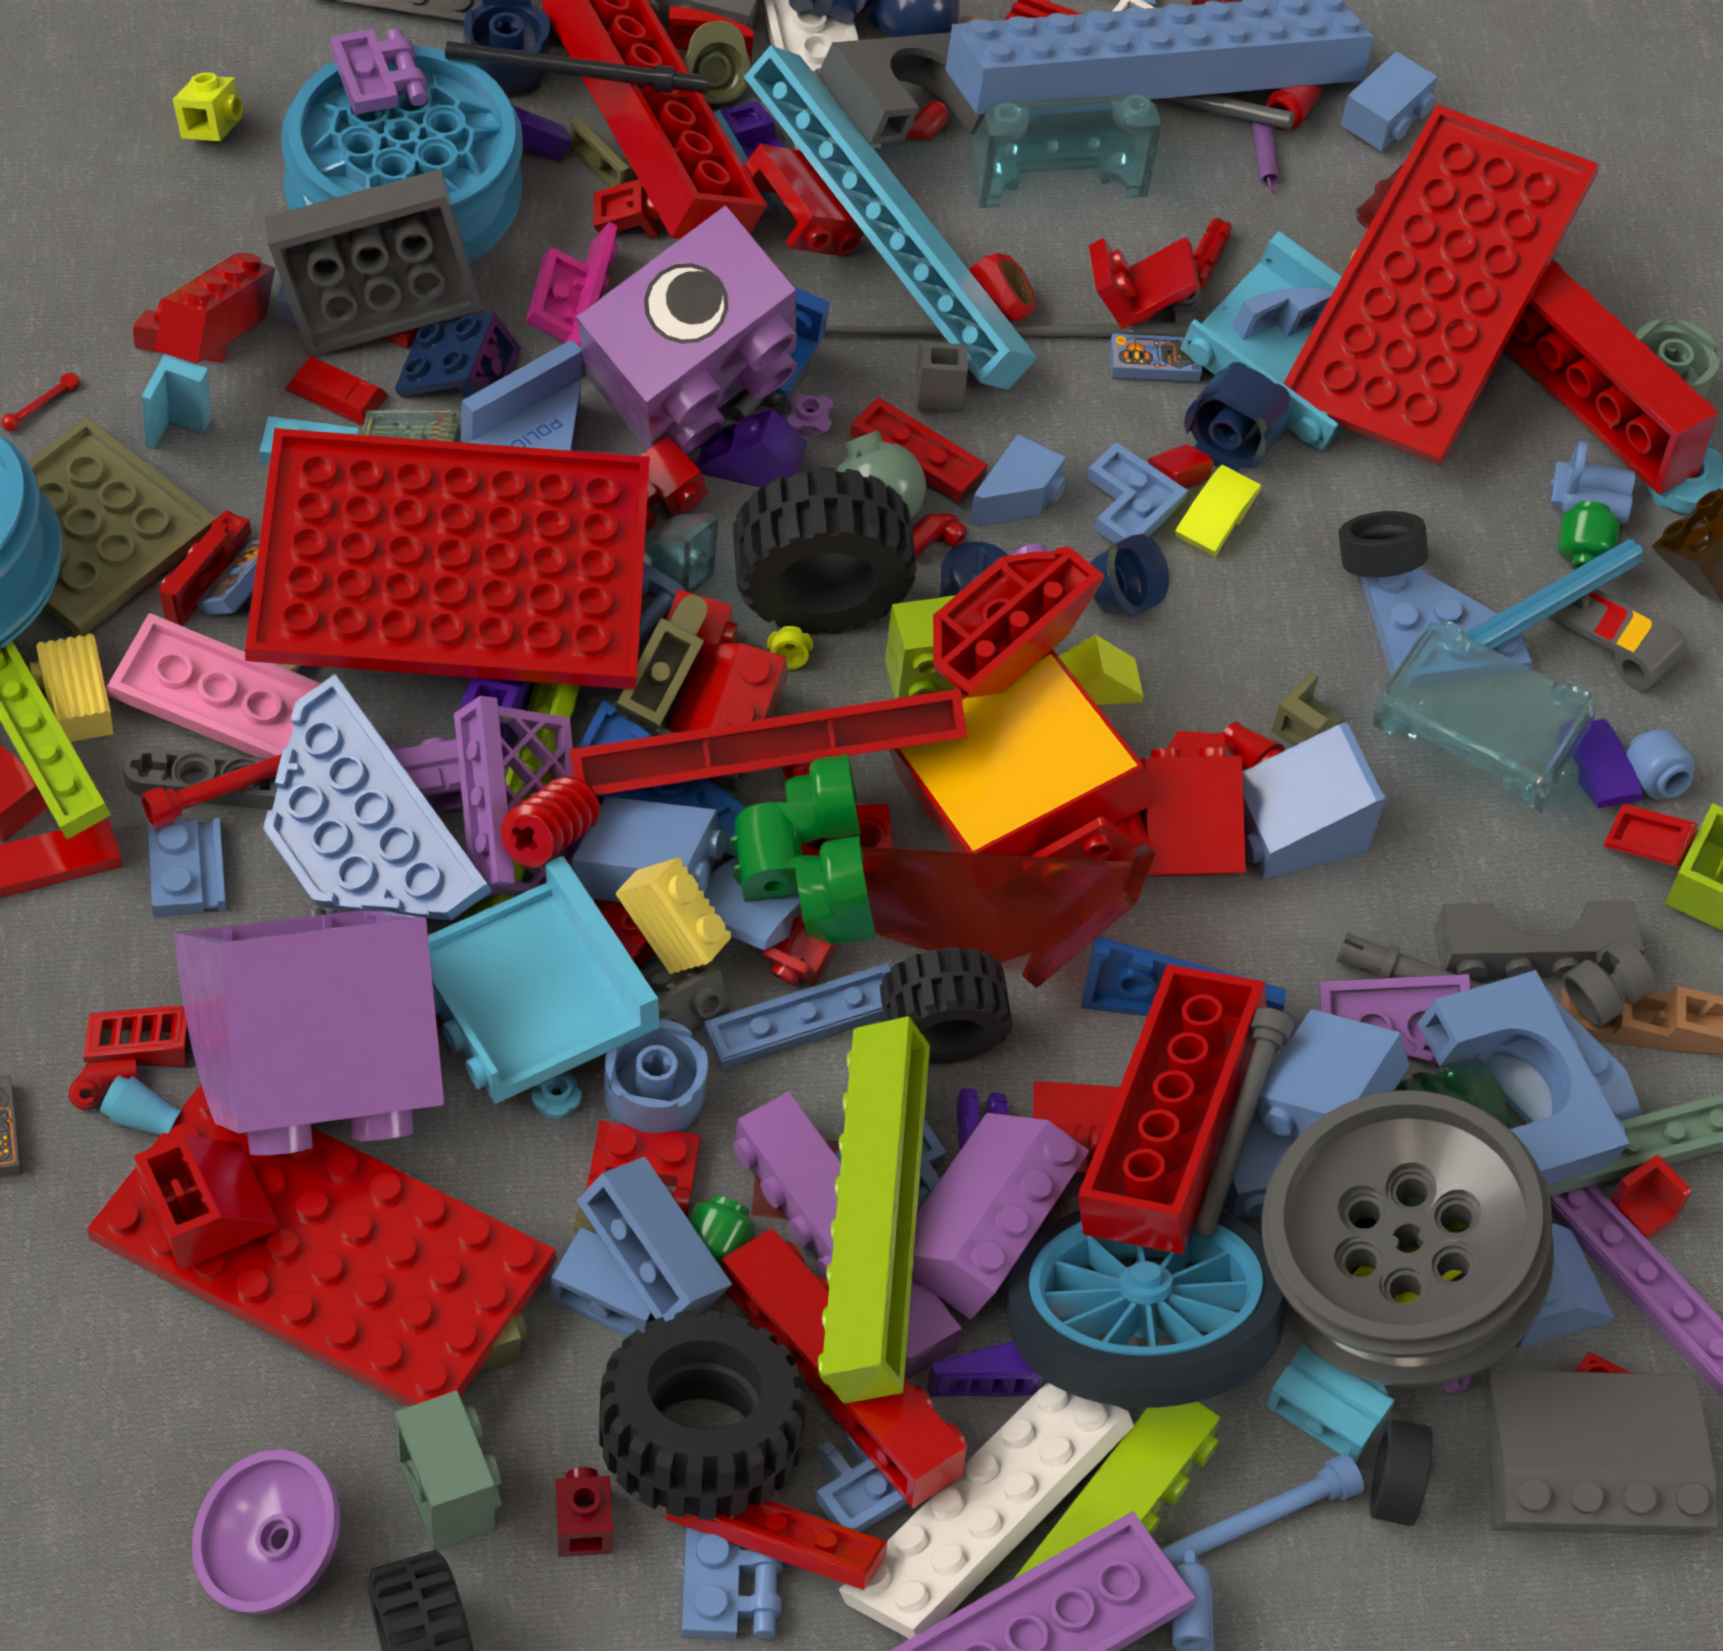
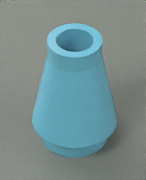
[100,1075,182,1135]

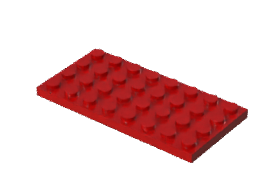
[1283,104,1598,466]
[87,1084,557,1407]

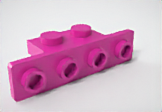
[525,222,618,367]

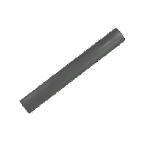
[1169,94,1294,129]

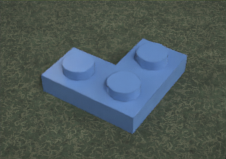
[1086,442,1188,544]

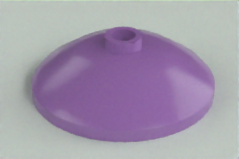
[192,1449,340,1615]

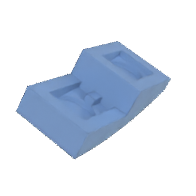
[1233,287,1332,340]

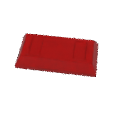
[285,356,388,426]
[1603,803,1697,867]

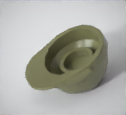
[684,21,752,104]

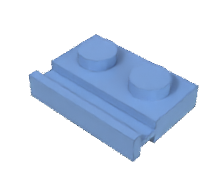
[147,818,226,917]

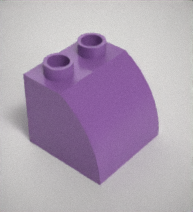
[174,909,444,1155]

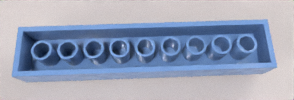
[945,0,1374,114]

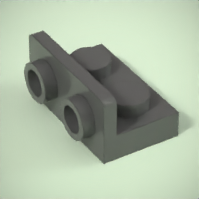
[641,961,730,1031]

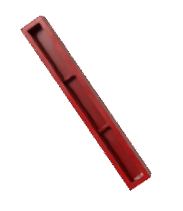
[570,689,968,796]

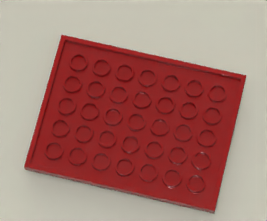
[245,428,650,689]

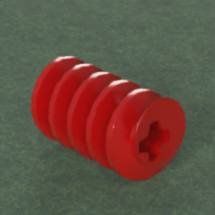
[501,776,600,868]

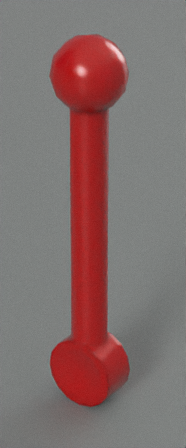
[1,373,79,432]

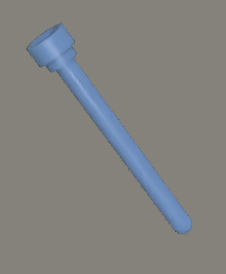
[1161,1453,1364,1567]

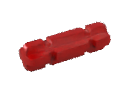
[1193,217,1232,289]

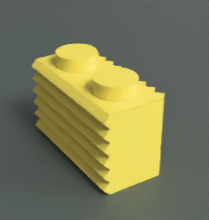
[29,633,114,742]
[616,858,731,975]

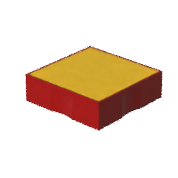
[889,649,1153,894]

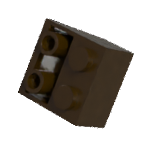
[1652,488,1723,603]

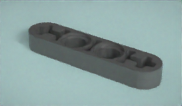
[123,747,278,810]

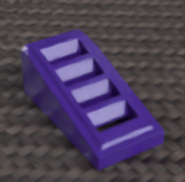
[927,1341,1043,1397]

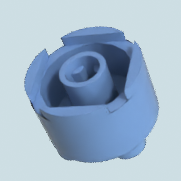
[604,1019,708,1133]

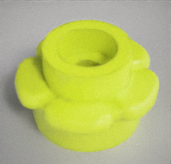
[767,626,813,670]

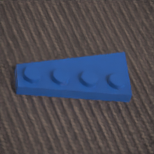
[577,699,746,860]
[1081,935,1286,1016]

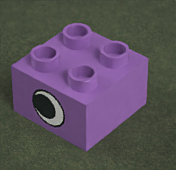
[576,205,797,454]

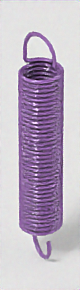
[1252,121,1279,194]

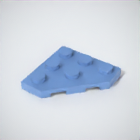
[1360,568,1532,688]

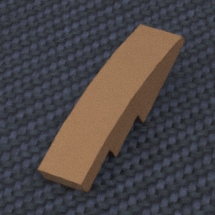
[1561,985,1723,1054]

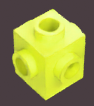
[172,72,243,141]

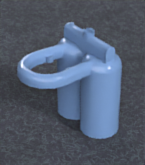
[1549,440,1635,526]
[1172,1550,1214,1651]

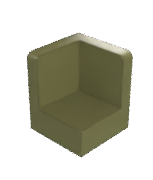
[1272,672,1342,747]

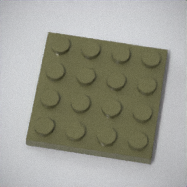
[28,416,217,636]

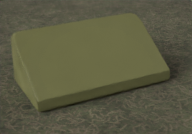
[570,115,638,188]

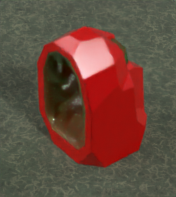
[969,253,1036,322]

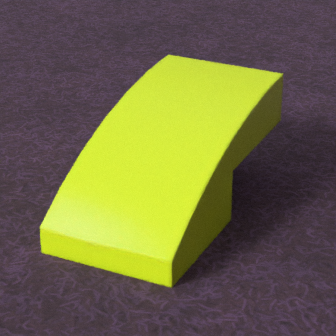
[1175,465,1262,558]

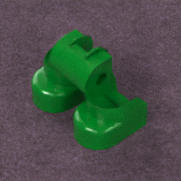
[730,754,876,945]

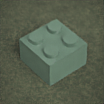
[395,1390,501,1550]

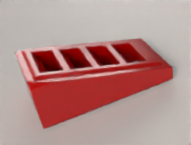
[83,1006,190,1068]

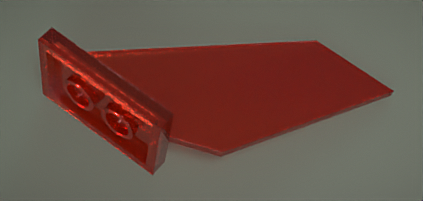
[862,841,1155,989]

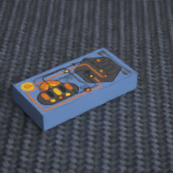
[1110,333,1202,382]
[196,539,260,615]

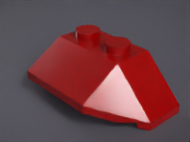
[933,546,1104,698]

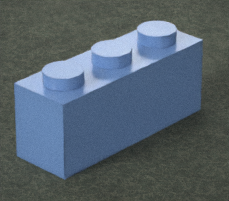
[576,1157,732,1321]

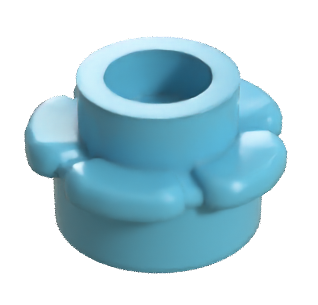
[531,1072,582,1119]

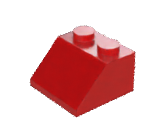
[668,643,788,733]

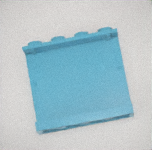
[1180,231,1344,453]

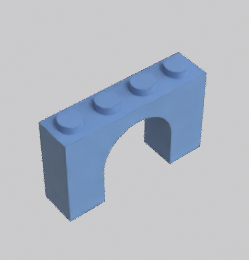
[1417,970,1630,1186]

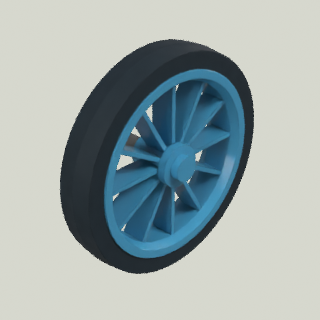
[1006,1208,1287,1408]

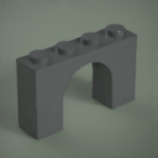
[817,32,1013,145]

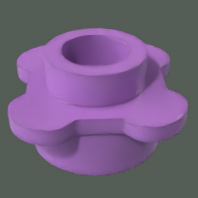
[786,393,833,437]

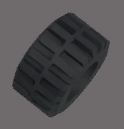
[880,947,1013,1065]
[368,1549,474,1651]

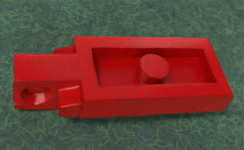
[158,510,252,626]

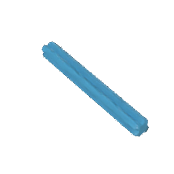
[1463,539,1644,657]

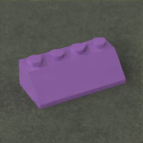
[912,1113,1089,1320]

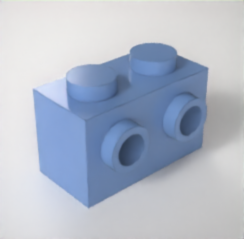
[1340,51,1437,151]

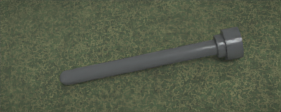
[1195,1008,1295,1238]

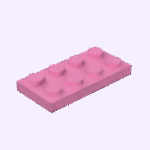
[107,613,322,759]

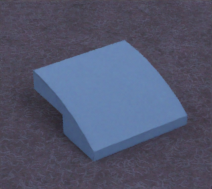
[704,856,802,950]

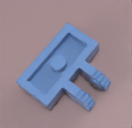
[815,1431,908,1532]

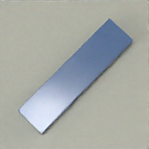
[703,963,891,1071]

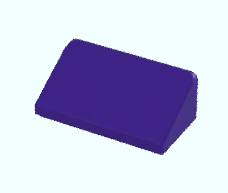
[513,106,571,161]

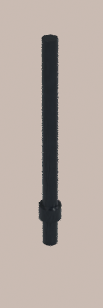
[445,41,709,94]

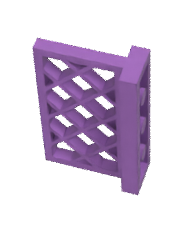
[454,696,582,900]

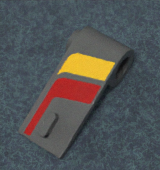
[1548,589,1687,691]

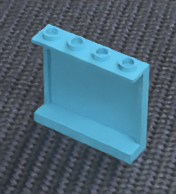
[428,856,660,1104]

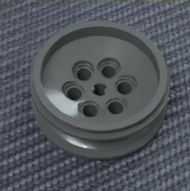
[1262,1090,1554,1387]

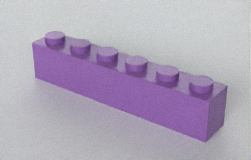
[733,1092,961,1380]

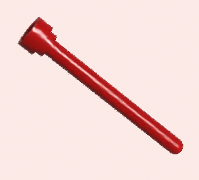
[141,754,282,830]

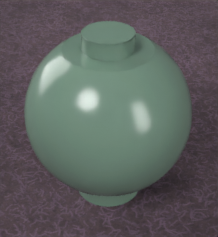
[837,430,926,517]

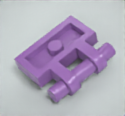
[330,28,428,115]

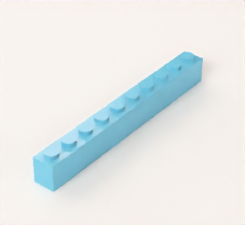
[744,45,1037,390]

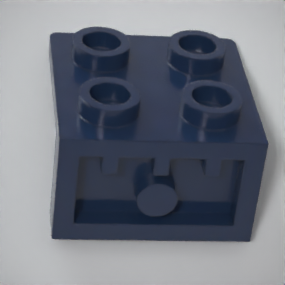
[395,312,521,398]

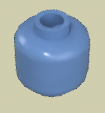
[1626,729,1696,799]

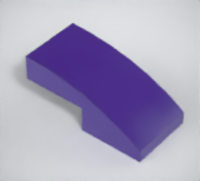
[720,100,785,159]
[1560,718,1643,808]

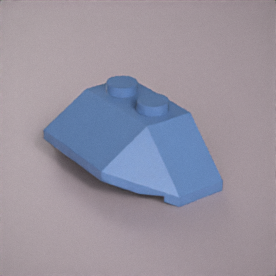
[1476,1000,1643,1123]

